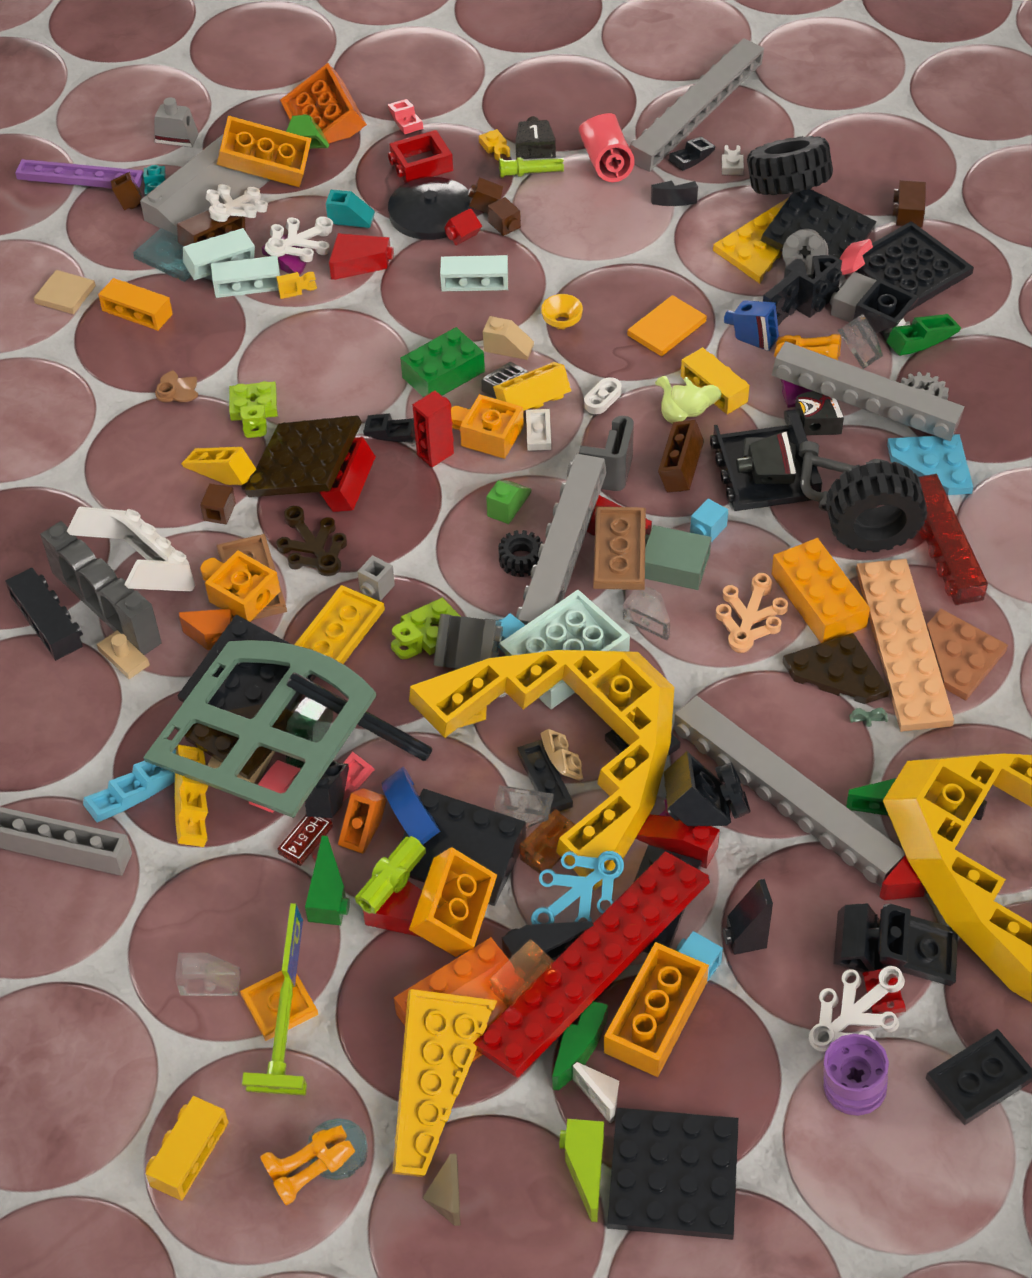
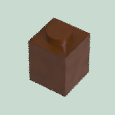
[111,171,143,211]
[468,177,503,213]
[488,197,521,236]
[200,483,236,525]

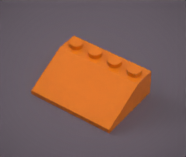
[280,63,367,143]
[394,937,526,1062]

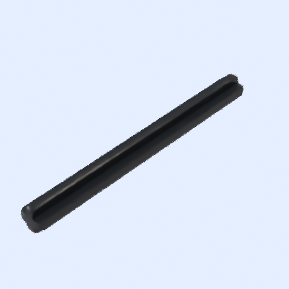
[287,672,432,761]

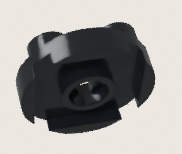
[715,762,751,819]

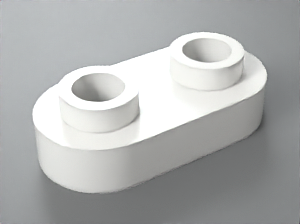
[584,377,622,414]

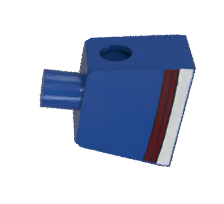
[724,300,779,351]

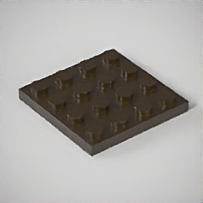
[245,415,362,498]

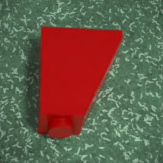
[329,233,394,280]
[363,881,422,937]

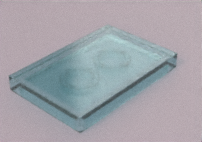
[133,228,191,282]

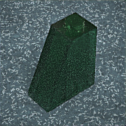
[286,696,333,769]

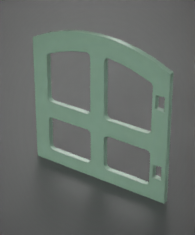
[143,640,377,818]

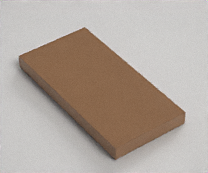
[593,507,646,590]
[217,534,287,620]

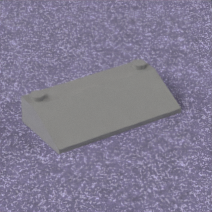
[140,134,270,237]

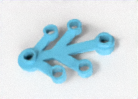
[531,851,624,924]

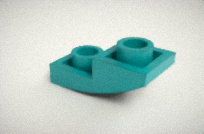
[143,165,166,196]

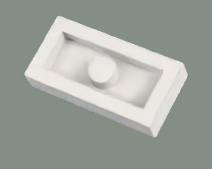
[526,409,551,451]

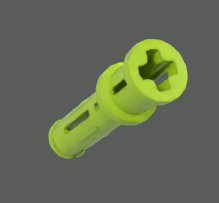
[499,157,564,178]

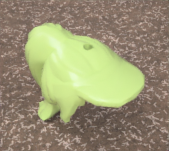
[655,376,721,424]

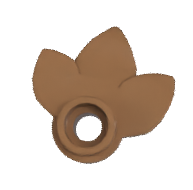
[155,371,198,402]

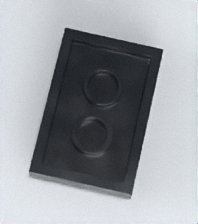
[926,1029,1032,1125]

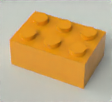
[409,847,497,957]

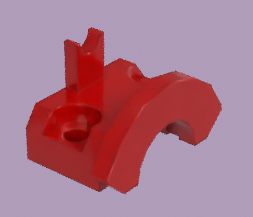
[862,969,906,1014]

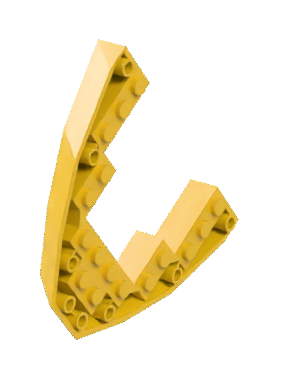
[409,650,675,891]
[883,753,1032,1003]

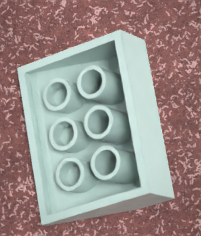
[499,590,630,709]

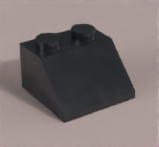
[853,278,919,334]

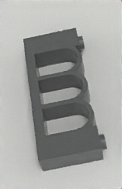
[40,521,162,655]

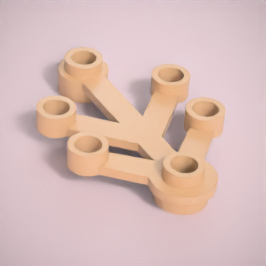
[716,573,788,653]

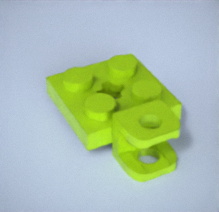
[229,381,278,438]
[391,597,461,659]

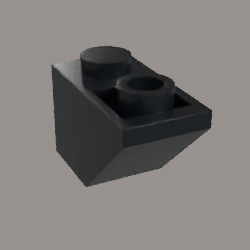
[305,760,349,818]

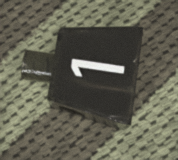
[515,116,556,160]

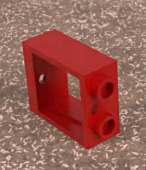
[388,130,453,183]

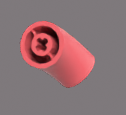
[578,113,634,182]

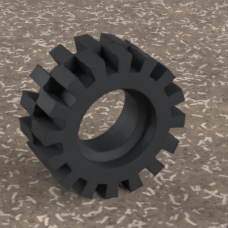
[498,530,543,577]

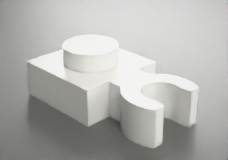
[722,145,744,175]

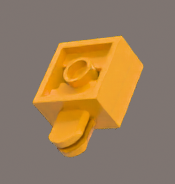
[451,394,524,459]
[200,550,280,622]

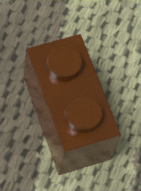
[892,180,926,227]

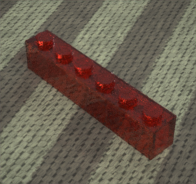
[918,474,988,605]

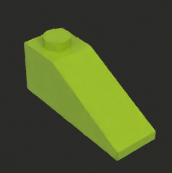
[559,1119,604,1222]

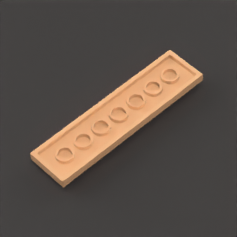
[856,559,954,732]

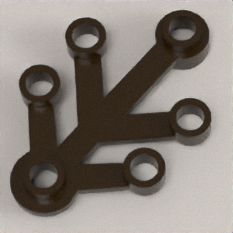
[276,506,347,576]

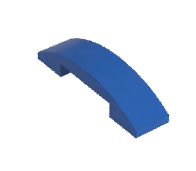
[382,766,440,845]

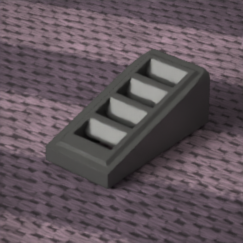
[481,362,529,399]

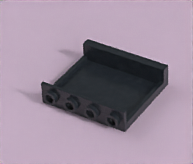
[710,413,822,511]

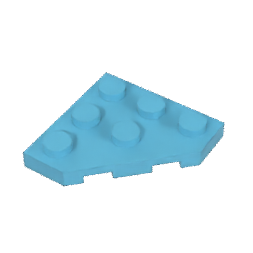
[887,434,973,495]

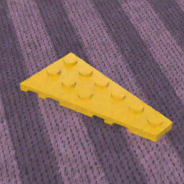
[713,197,789,284]
[392,989,497,1177]

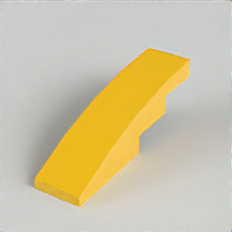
[174,745,208,847]

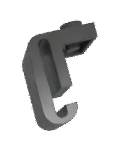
[579,416,634,491]
[433,614,503,669]

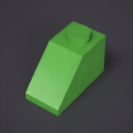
[286,114,329,149]
[486,480,531,524]

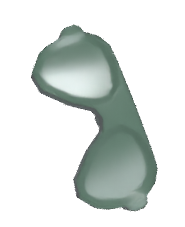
[849,708,888,727]

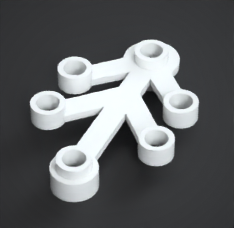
[206,184,268,222]
[265,217,333,262]
[809,966,905,1053]

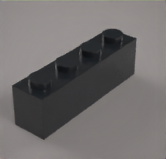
[5,567,83,661]

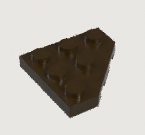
[783,633,889,704]
[184,704,298,780]

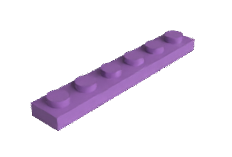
[15,159,144,189]

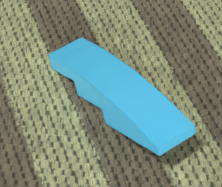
[83,749,176,823]

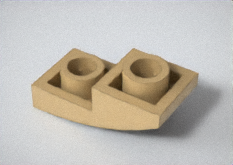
[540,729,583,781]

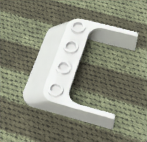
[67,507,195,591]

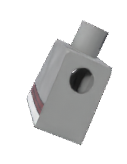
[154,97,199,147]

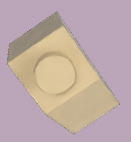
[483,316,534,360]

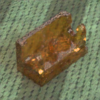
[520,809,575,876]
[489,939,554,1007]

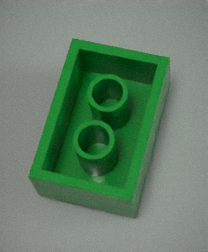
[400,327,485,397]

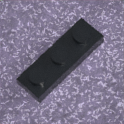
[517,739,573,816]

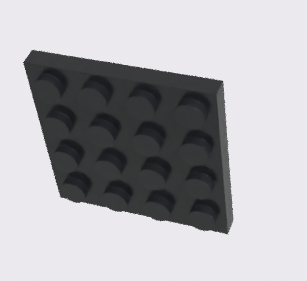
[760,189,877,276]
[855,221,974,311]
[177,615,316,712]
[607,1108,739,1240]

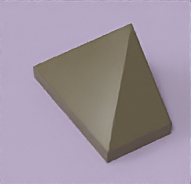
[423,1154,461,1226]

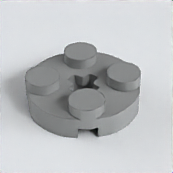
[782,229,828,274]

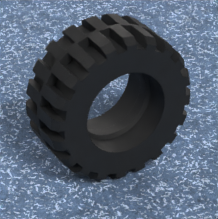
[747,136,833,195]
[826,460,927,553]

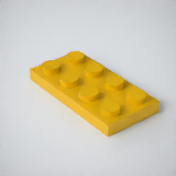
[294,585,385,664]

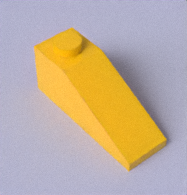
[181,447,256,485]

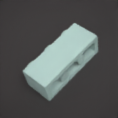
[183,228,255,280]
[440,255,508,291]
[211,256,280,298]

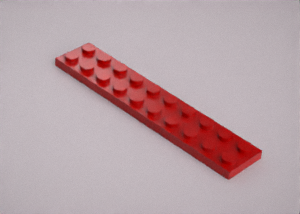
[473,851,710,1078]

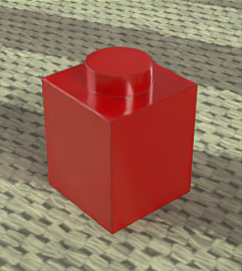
[444,208,483,246]

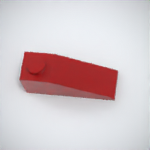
[635,814,720,869]

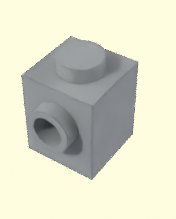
[357,555,395,601]

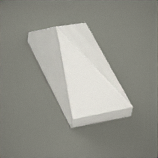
[573,1062,619,1123]

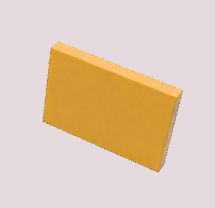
[627,295,707,357]

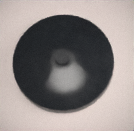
[388,177,474,240]

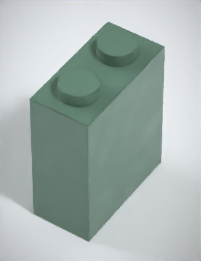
[645,525,712,590]

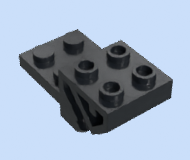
[763,255,842,326]
[833,903,958,986]

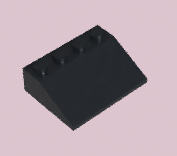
[401,788,526,906]

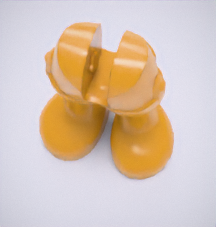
[774,334,841,360]
[260,1125,355,1206]

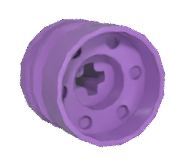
[823,1034,889,1116]

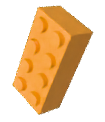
[217,116,311,187]
[771,538,870,643]
[604,942,709,1077]

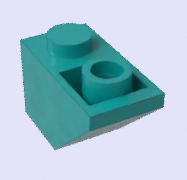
[326,189,375,228]

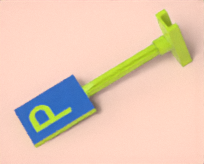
[242,903,307,1096]

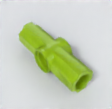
[355,836,426,914]

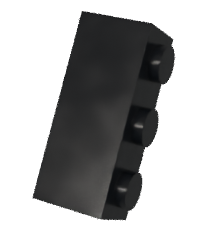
[664,751,731,826]

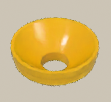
[541,294,583,329]

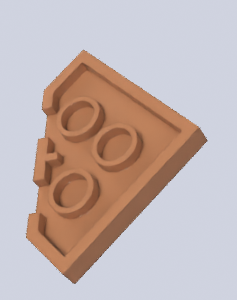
[927,608,1008,701]

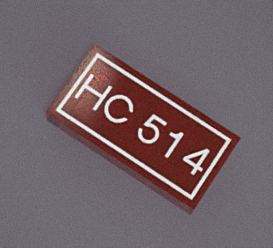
[277,815,333,866]

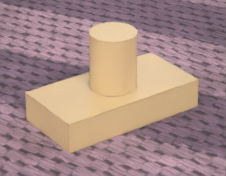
[97,630,150,679]

